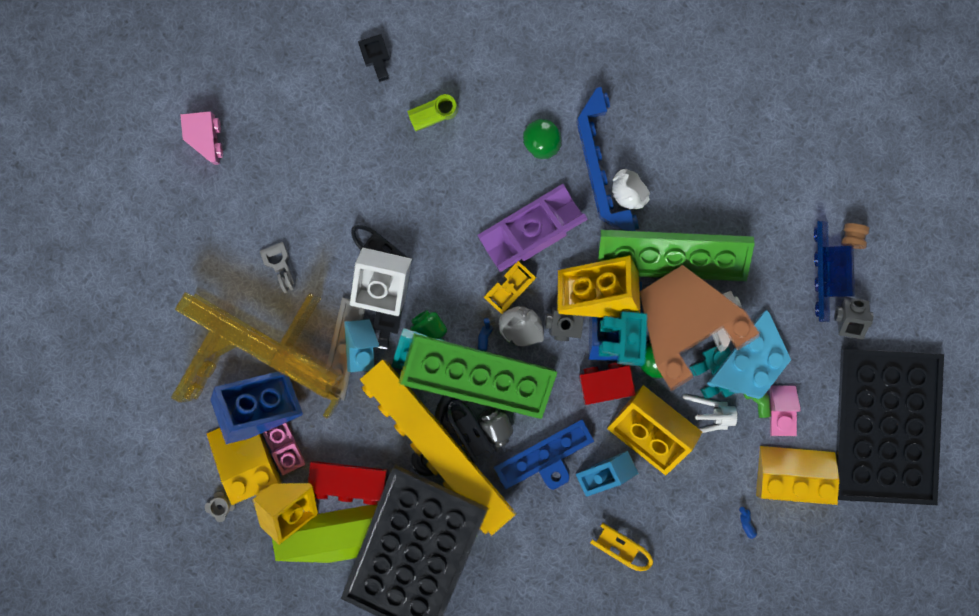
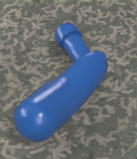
[478,318,493,352]
[739,507,757,539]

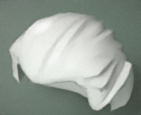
[612,169,650,209]

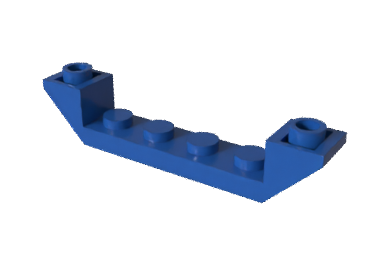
[576,87,639,231]

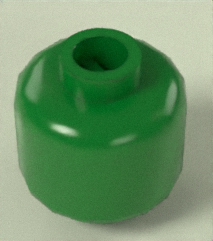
[410,310,447,341]

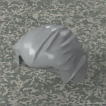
[498,306,544,346]

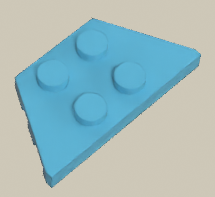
[707,310,791,399]

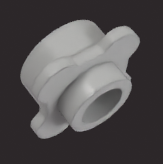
[205,492,235,522]

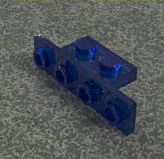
[814,221,855,322]

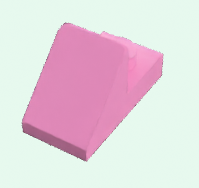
[770,385,801,436]

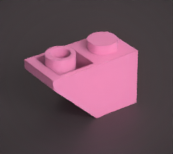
[180,111,223,165]

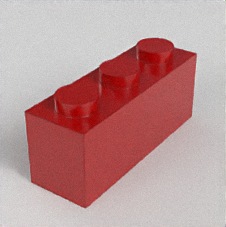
[308,461,388,505]

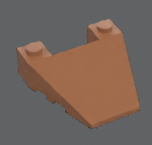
[640,265,760,391]

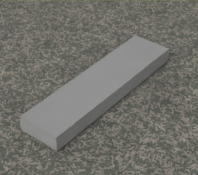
[320,297,365,401]

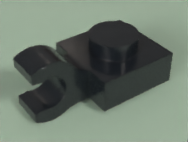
[358,34,390,82]
[373,309,403,350]

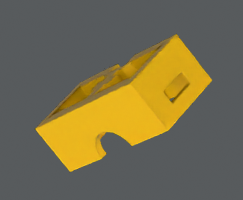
[484,261,536,315]

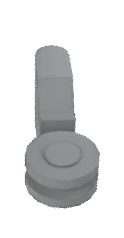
[260,242,295,293]

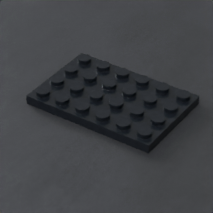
[836,349,944,506]
[341,465,489,616]

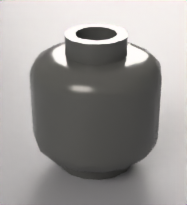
[478,408,513,447]

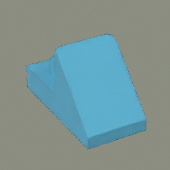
[344,319,379,372]

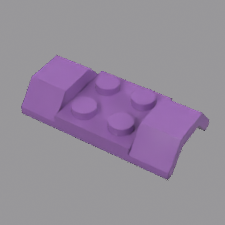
[477,184,588,272]

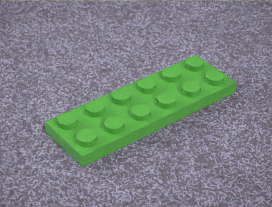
[597,230,755,281]
[399,334,557,419]

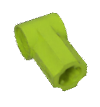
[407,94,458,132]

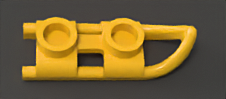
[590,522,653,571]

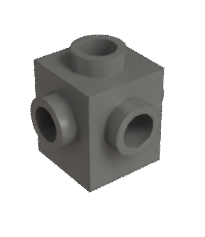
[834,297,874,340]
[545,307,584,341]

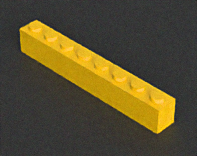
[360,360,517,536]

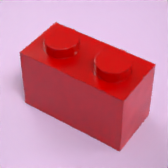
[579,362,635,405]

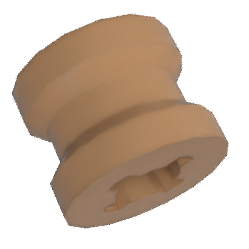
[841,223,870,249]

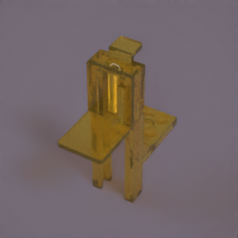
[171,292,345,419]

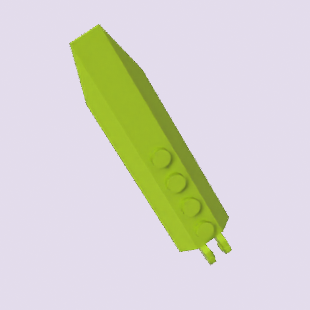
[272,505,378,563]

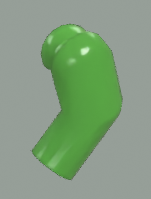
[743,393,771,418]

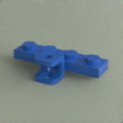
[494,420,594,490]

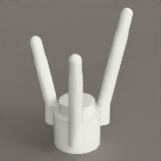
[683,394,737,433]

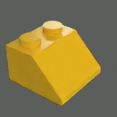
[253,483,318,545]

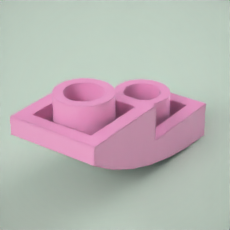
[263,422,305,476]

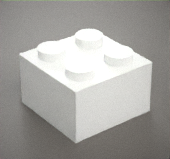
[350,248,412,316]

